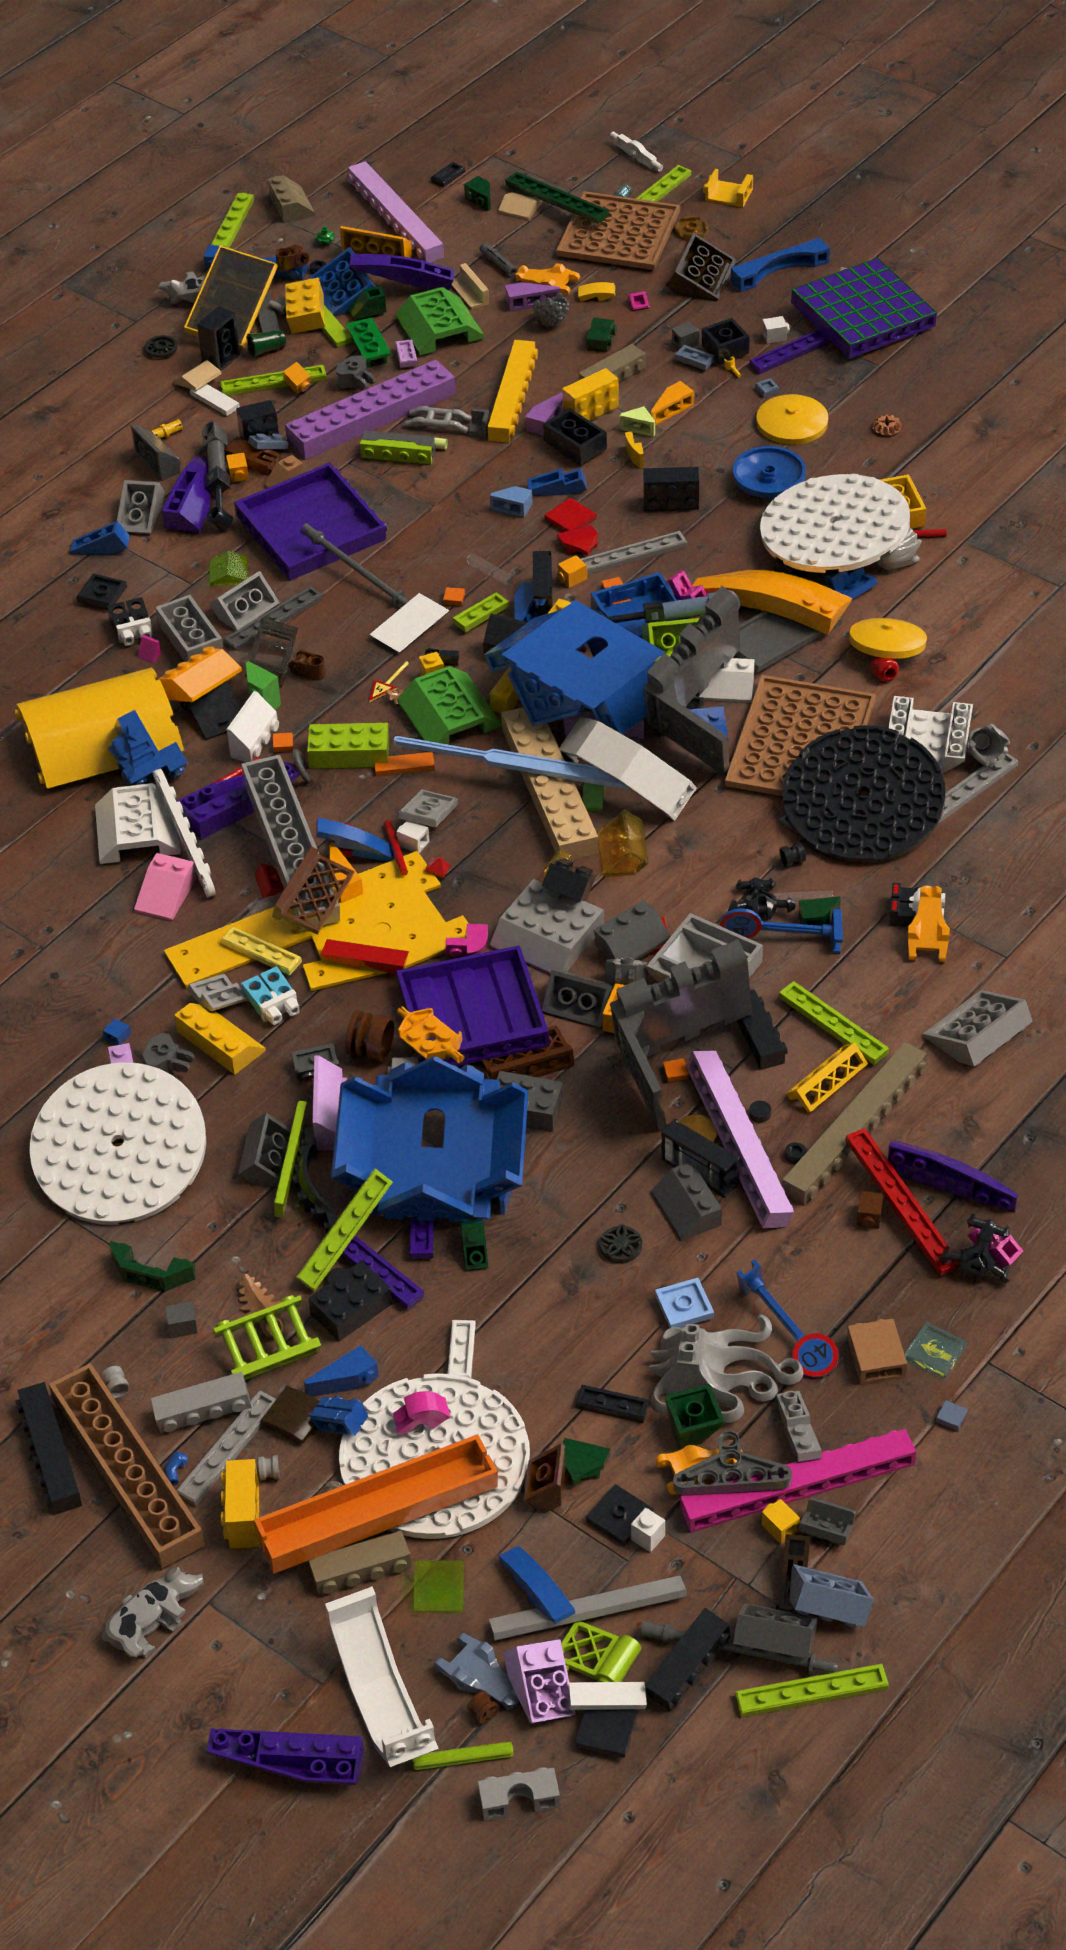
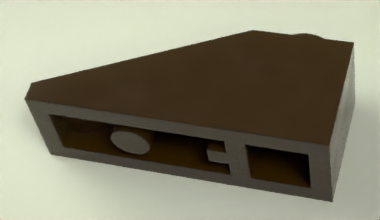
[779,1534,811,1611]

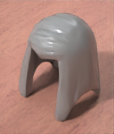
[877,528,922,570]
[967,723,1010,766]

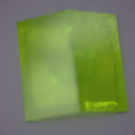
[210,550,248,586]
[414,1560,464,1611]

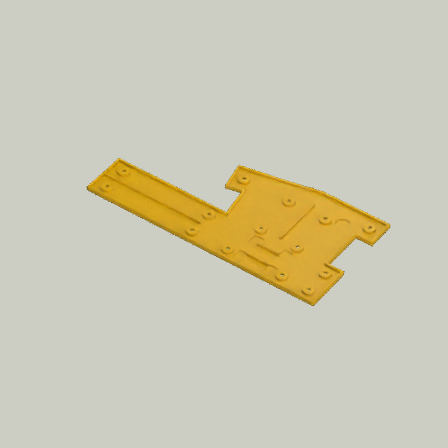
[164,851,469,991]

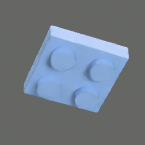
[655,1278,714,1328]

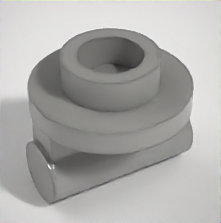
[269,297,286,315]

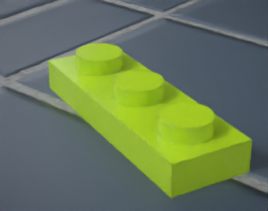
[453,592,509,633]

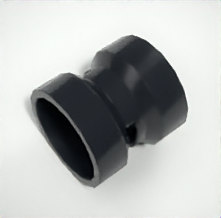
[779,842,806,867]

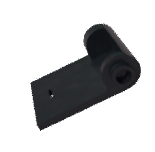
[180,681,241,740]

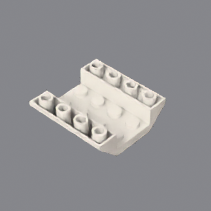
[889,696,973,774]
[95,783,181,864]

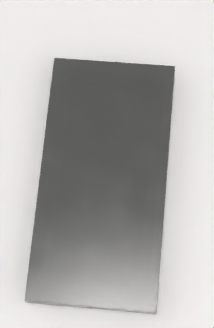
[735,611,842,672]

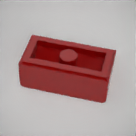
[255,863,285,901]

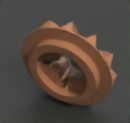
[872,414,901,435]

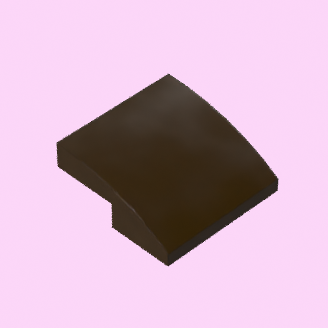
[261,1386,319,1444]

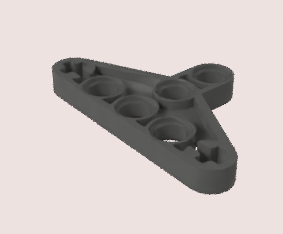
[673,1431,792,1496]

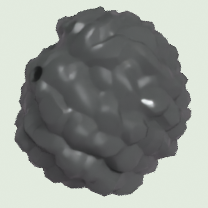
[533,293,569,328]

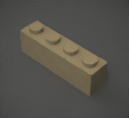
[579,344,646,383]
[308,1530,412,1595]

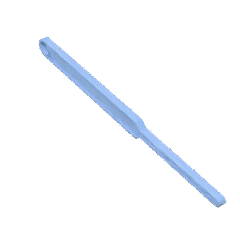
[394,736,630,789]

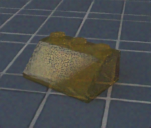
[597,810,649,877]

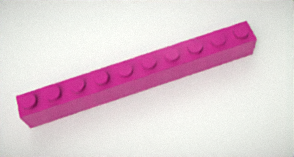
[680,1429,916,1533]

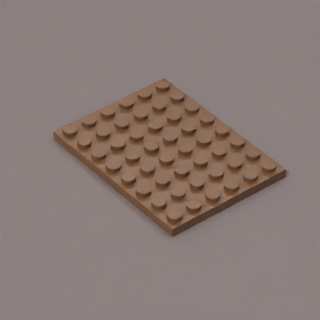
[725,675,876,796]

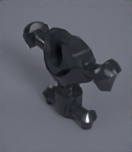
[728,878,796,920]
[938,1214,1010,1284]

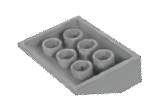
[923,990,1033,1066]

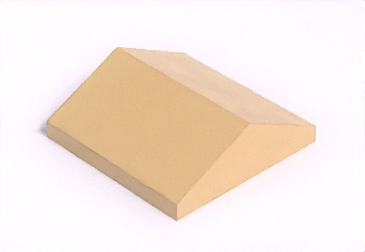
[498,192,542,220]
[173,360,222,390]

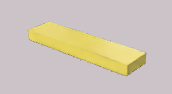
[221,926,302,975]

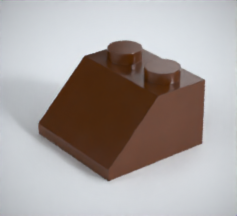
[524,1443,566,1513]

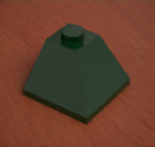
[665,1384,725,1450]

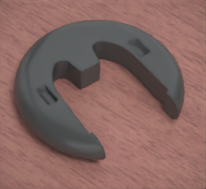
[293,749,311,782]

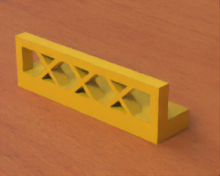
[785,1042,869,1113]

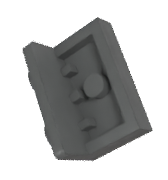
[291,1043,339,1080]
[798,1497,856,1545]

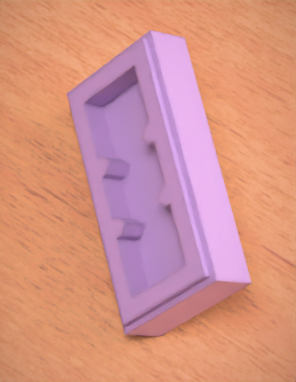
[395,340,418,368]

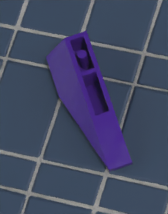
[349,254,454,291]
[162,456,211,532]
[177,762,300,840]
[888,1140,1018,1212]
[207,1728,365,1785]

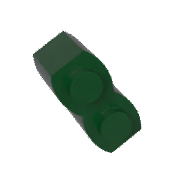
[586,317,617,351]

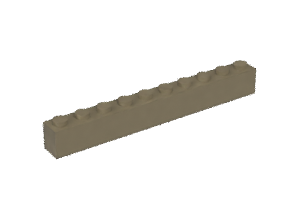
[782,1042,928,1206]

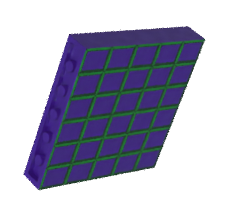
[791,257,937,359]

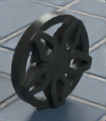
[145,335,178,359]
[600,1224,642,1263]

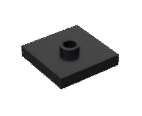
[76,573,127,609]
[586,1484,654,1546]

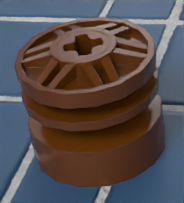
[345,1010,395,1062]

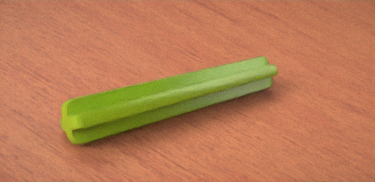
[412,1742,513,1770]

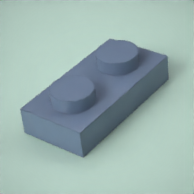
[675,345,714,370]
[248,434,289,449]

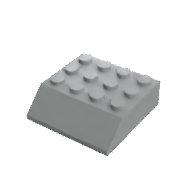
[490,879,604,975]
[647,913,763,983]

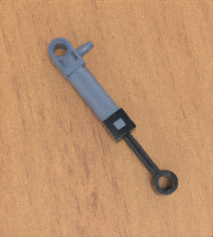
[595,590,740,623]

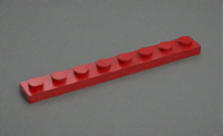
[845,1128,960,1276]

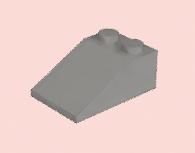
[117,480,165,534]

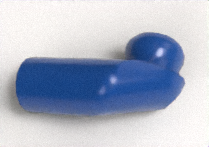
[164,1452,188,1486]

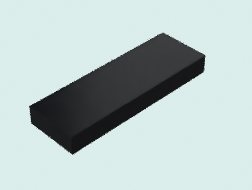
[575,1385,650,1423]

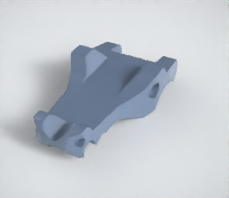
[434,1633,520,1711]

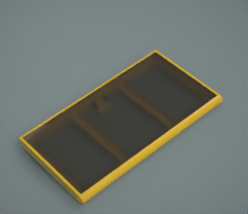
[184,245,278,350]

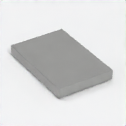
[398,790,458,827]

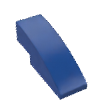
[527,468,587,496]

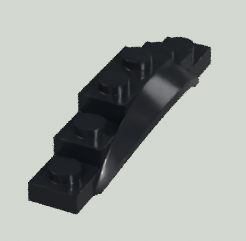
[292,1127,337,1234]

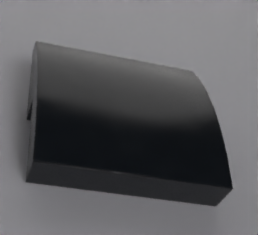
[575,1709,638,1758]

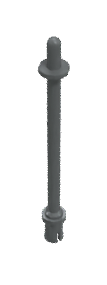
[300,523,409,606]
[641,1621,838,1675]

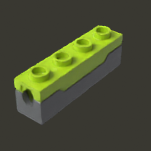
[360,430,436,465]

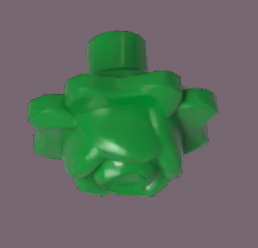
[315,227,335,245]

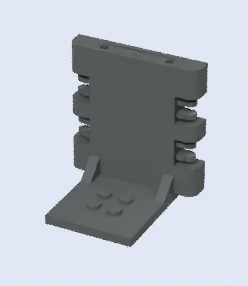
[643,586,740,777]
[610,940,752,1131]

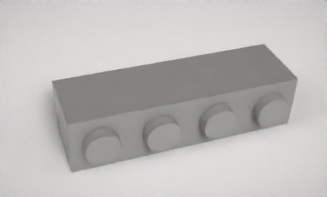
[151,1372,252,1433]

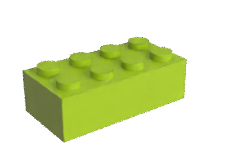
[307,723,389,769]

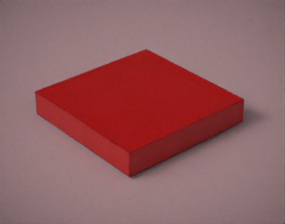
[545,497,597,532]

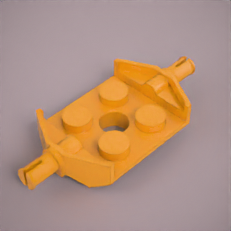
[397,1006,464,1063]

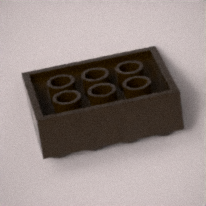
[666,232,736,301]

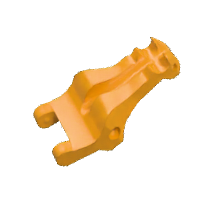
[515,263,580,296]
[908,886,950,962]
[655,1445,743,1495]

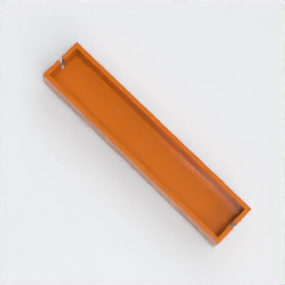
[254,1434,498,1574]

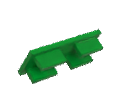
[346,317,391,368]

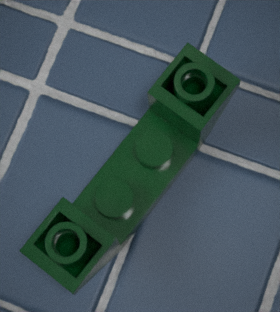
[109,1241,197,1292]

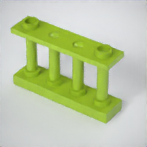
[213,1295,321,1380]

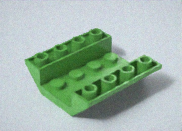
[395,287,485,355]
[397,666,502,745]

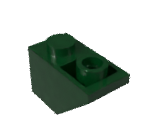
[464,176,491,211]
[348,286,386,320]
[798,896,841,926]
[460,1219,489,1270]

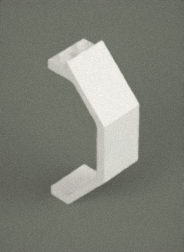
[559,717,697,821]
[325,1587,439,1767]

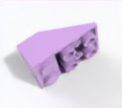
[503,1639,576,1723]

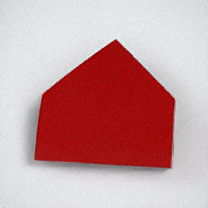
[557,525,598,555]

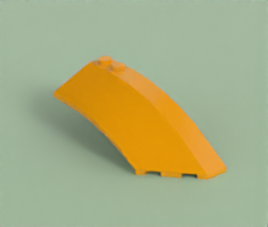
[692,570,852,635]

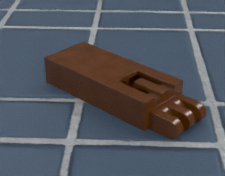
[224,437,282,475]

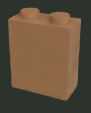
[847,1319,907,1385]

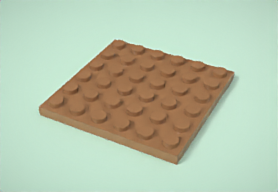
[556,191,680,270]

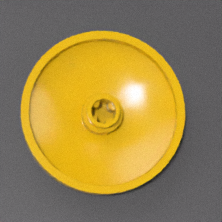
[756,394,828,445]
[849,618,927,659]

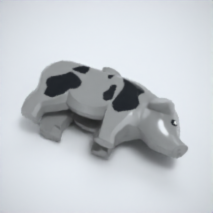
[158,270,240,305]
[102,1566,204,1658]

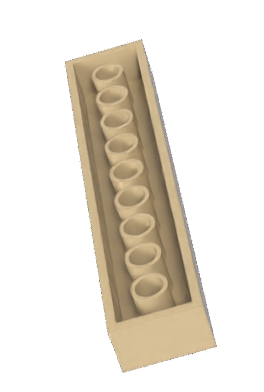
[501,707,599,860]

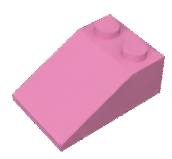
[134,853,197,921]

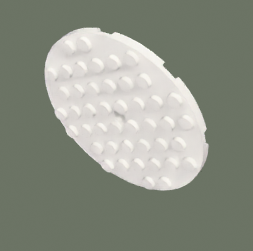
[760,474,910,573]
[30,1062,207,1225]
[339,1374,530,1539]

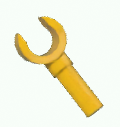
[724,357,741,378]

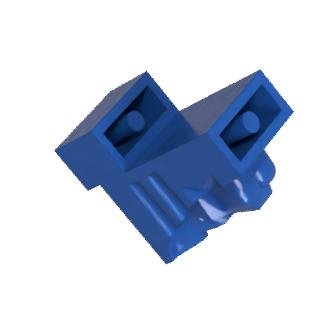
[108,710,188,786]

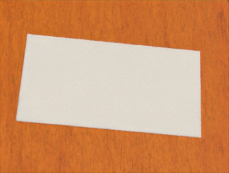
[369,593,449,652]

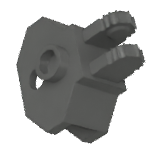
[336,356,376,390]
[605,958,649,985]
[143,1033,195,1074]

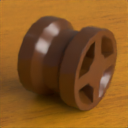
[467,1691,499,1724]

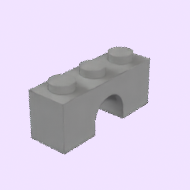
[478,1768,560,1821]

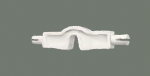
[610,131,663,171]

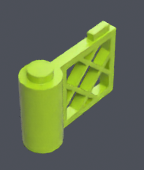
[561,1621,642,1682]

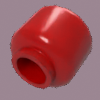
[870,657,899,682]

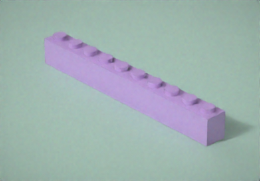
[347,161,444,263]
[686,1051,794,1228]

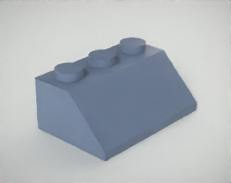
[790,1564,874,1627]

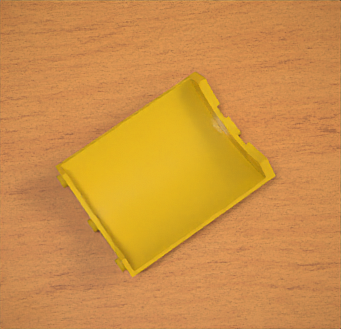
[15,667,184,789]

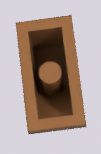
[264,455,304,488]

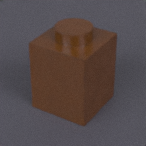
[857,1191,884,1229]

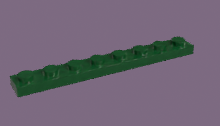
[505,171,610,224]

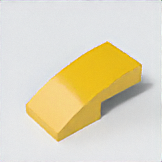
[578,282,615,302]
[625,432,644,468]

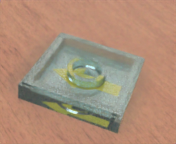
[904,1322,968,1379]

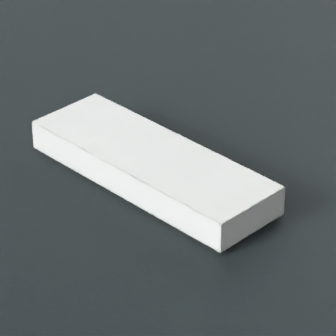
[190,384,240,416]
[448,1320,476,1378]
[568,1682,647,1710]

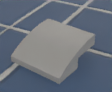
[187,974,248,1011]

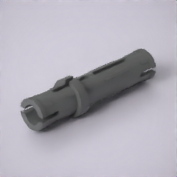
[479,242,518,277]

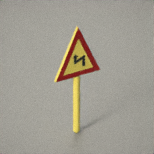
[369,661,409,702]

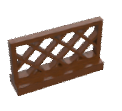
[272,846,355,935]
[481,1025,575,1080]

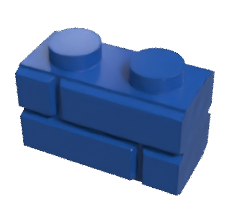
[310,1396,368,1436]

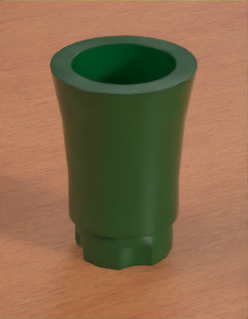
[246,330,286,358]

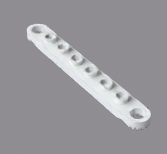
[153,769,216,898]

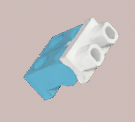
[241,966,300,1025]

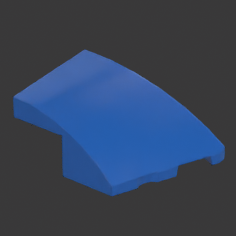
[821,567,878,599]

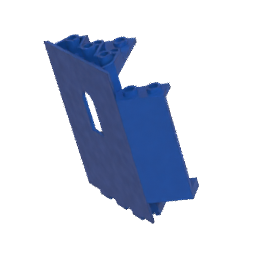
[484,600,665,735]
[331,1056,528,1222]

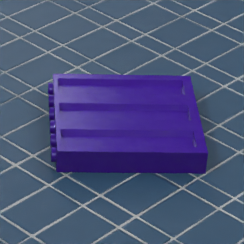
[234,462,387,581]
[397,945,550,1066]

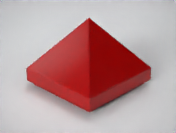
[425,857,450,878]

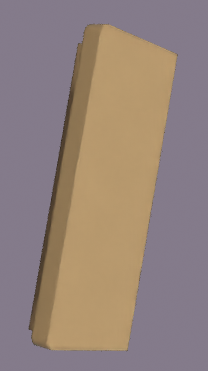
[451,263,489,310]

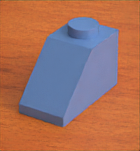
[490,486,532,518]

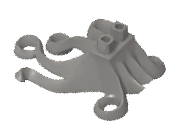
[649,1315,804,1423]

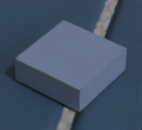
[755,378,779,398]
[936,1400,968,1431]

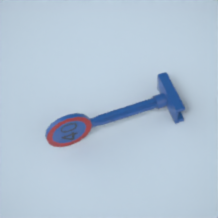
[720,908,843,954]
[737,1259,839,1379]

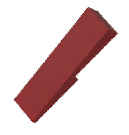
[320,939,409,975]

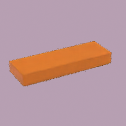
[374,752,435,776]

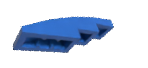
[316,818,393,862]
[498,1546,575,1623]

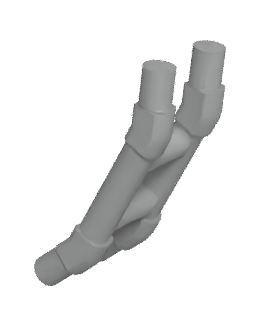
[405,406,471,434]

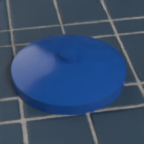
[733,446,806,498]

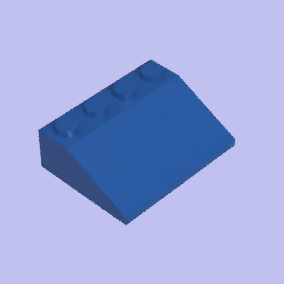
[309,247,376,316]

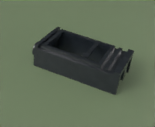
[533,551,553,617]
[661,1118,739,1198]

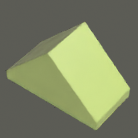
[620,406,655,437]

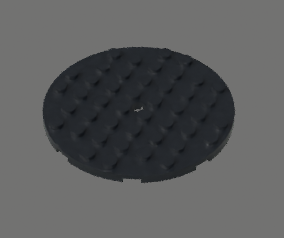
[783,725,946,863]

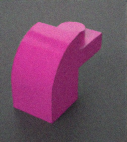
[667,570,707,600]
[445,924,488,957]
[967,1227,1023,1268]
[393,1391,451,1435]

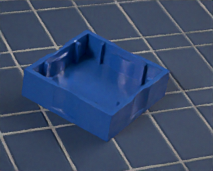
[591,572,691,638]

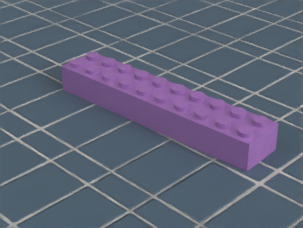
[285,360,456,460]

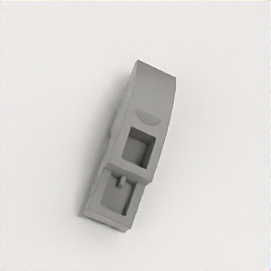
[776,1391,822,1462]

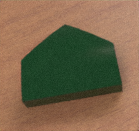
[562,1438,610,1485]

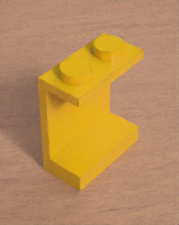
[703,169,753,208]

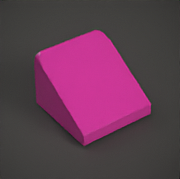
[627,291,649,311]
[138,635,161,663]

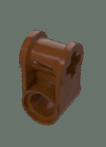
[275,244,309,271]
[288,650,326,680]

